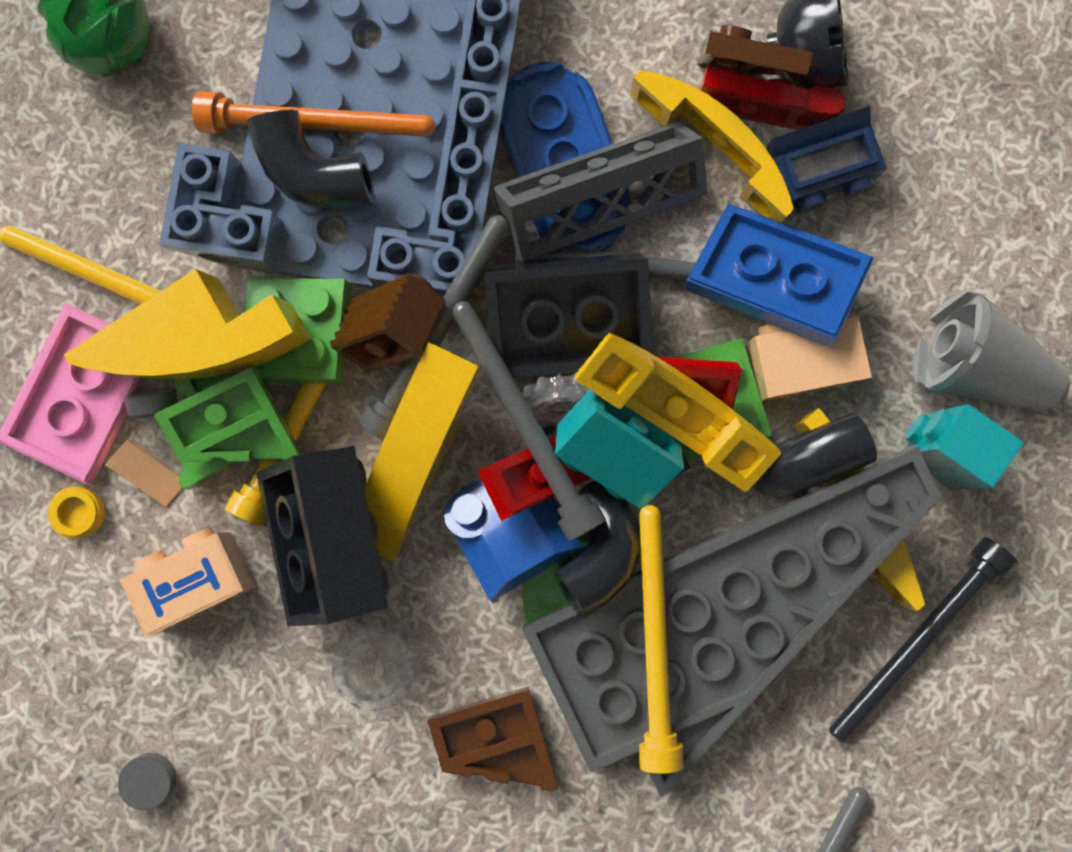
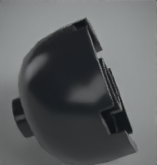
[767,0,848,90]

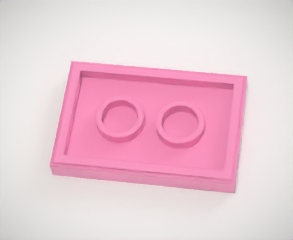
[0,303,145,485]

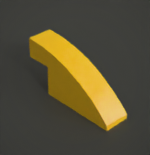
[64,269,312,380]
[364,342,481,562]

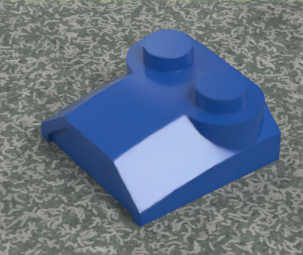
[442,479,584,604]

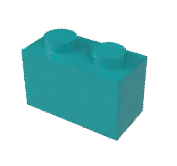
[555,390,684,509]
[904,404,1024,490]

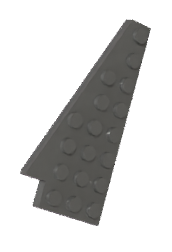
[522,446,942,797]

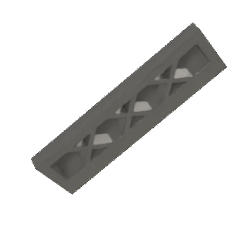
[492,121,708,263]

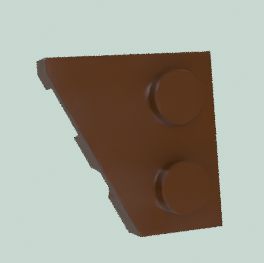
[697,25,813,76]
[427,686,558,791]

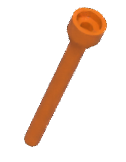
[192,91,436,137]

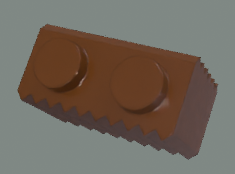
[330,274,446,373]

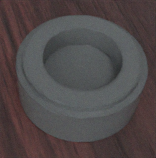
[124,386,178,418]
[118,753,176,810]

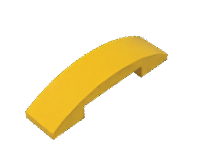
[630,70,793,223]
[575,333,782,492]

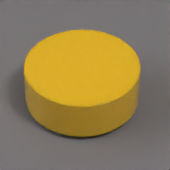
[48,487,105,538]

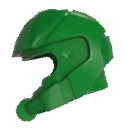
[37,0,150,75]

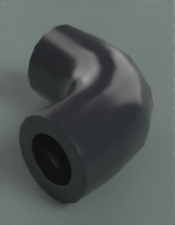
[247,110,375,211]
[752,412,877,497]
[554,480,641,619]

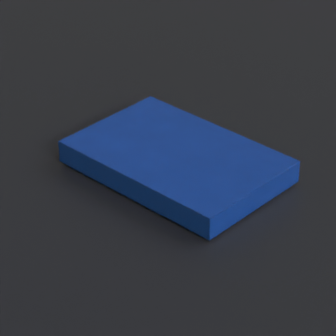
[685,203,874,349]

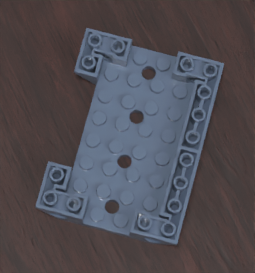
[159,0,521,297]

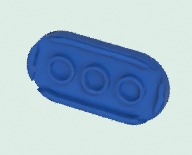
[500,62,631,251]

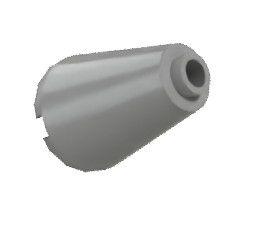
[912,291,1070,412]

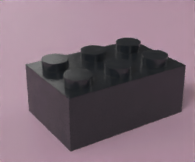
[484,253,653,378]
[256,446,389,627]

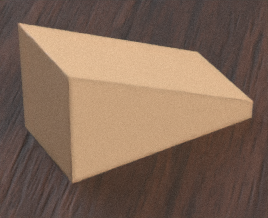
[105,440,182,507]

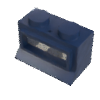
[766,106,887,214]

